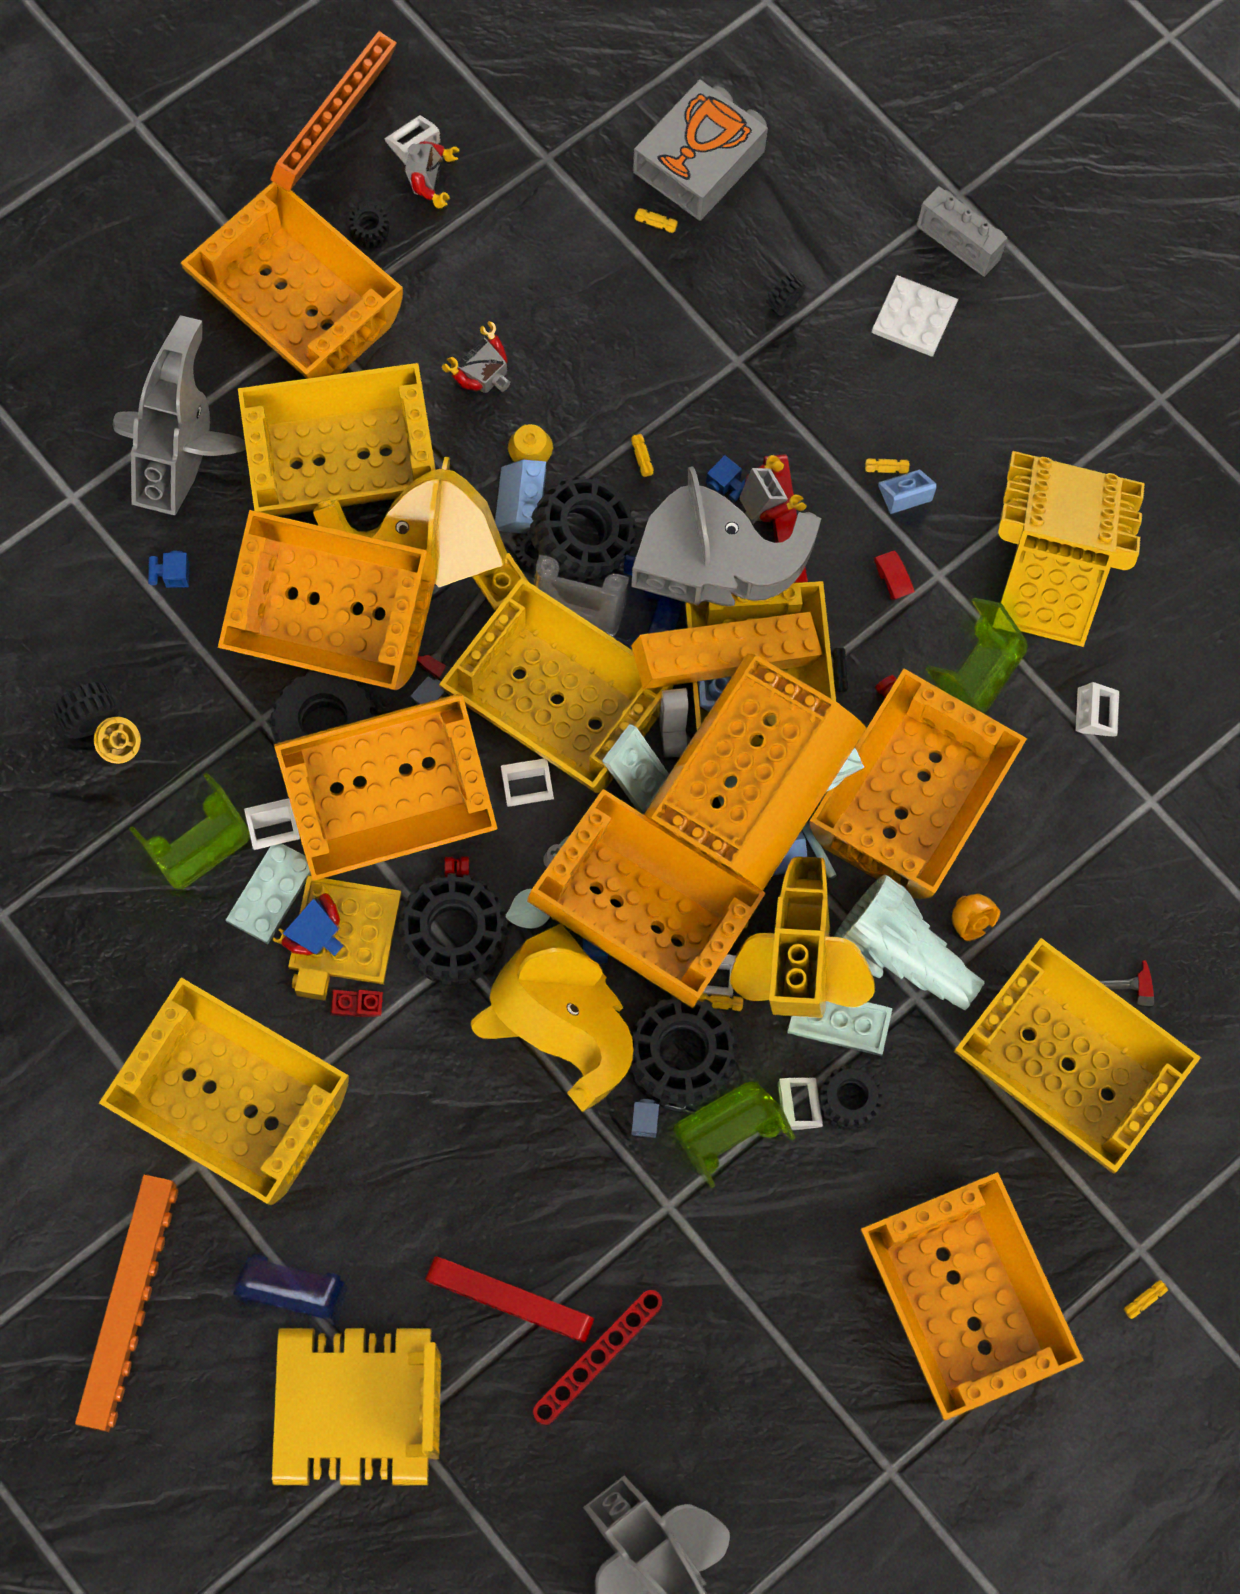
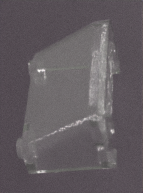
[534,555,629,636]

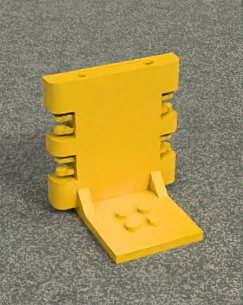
[994,451,1144,647]
[272,1328,441,1485]

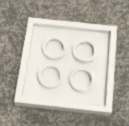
[872,275,958,357]

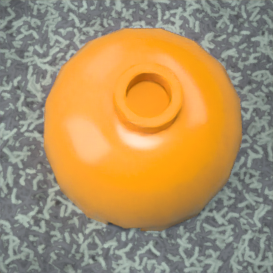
[951,894,1000,941]

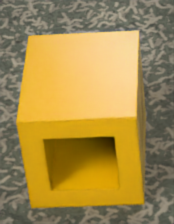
[292,967,330,1001]

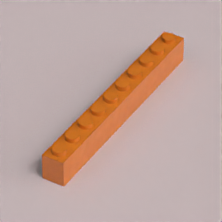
[270,31,397,192]
[75,1175,178,1432]

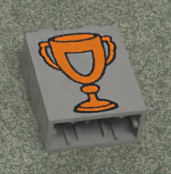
[633,80,768,221]

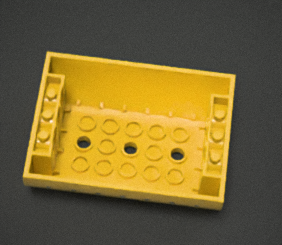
[439,577,674,793]
[954,938,1201,1174]

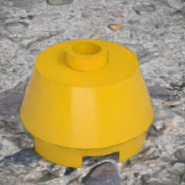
[508,424,553,462]
[94,717,141,764]

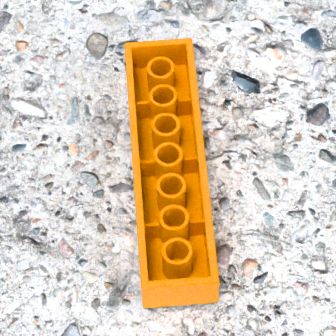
[631,612,823,689]

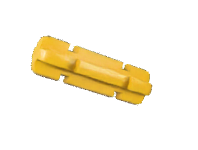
[635,208,677,233]
[631,434,653,477]
[865,459,909,473]
[698,993,743,1011]
[1124,1280,1168,1319]

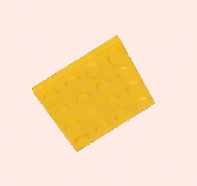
[288,876,402,985]

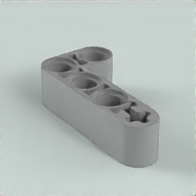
[659,688,688,759]

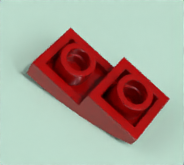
[874,550,915,600]
[330,990,383,1017]

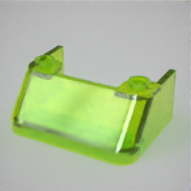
[925,598,1028,713]
[129,772,250,889]
[673,1082,796,1188]

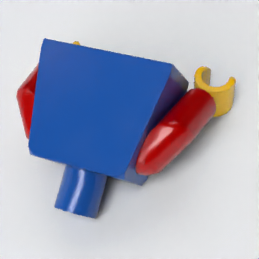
[273,884,344,956]

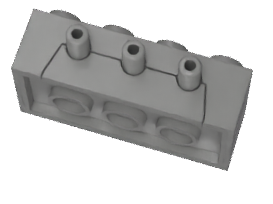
[917,186,1008,277]

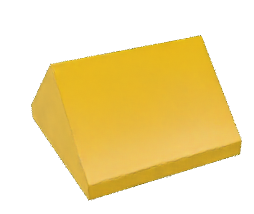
[472,553,529,610]

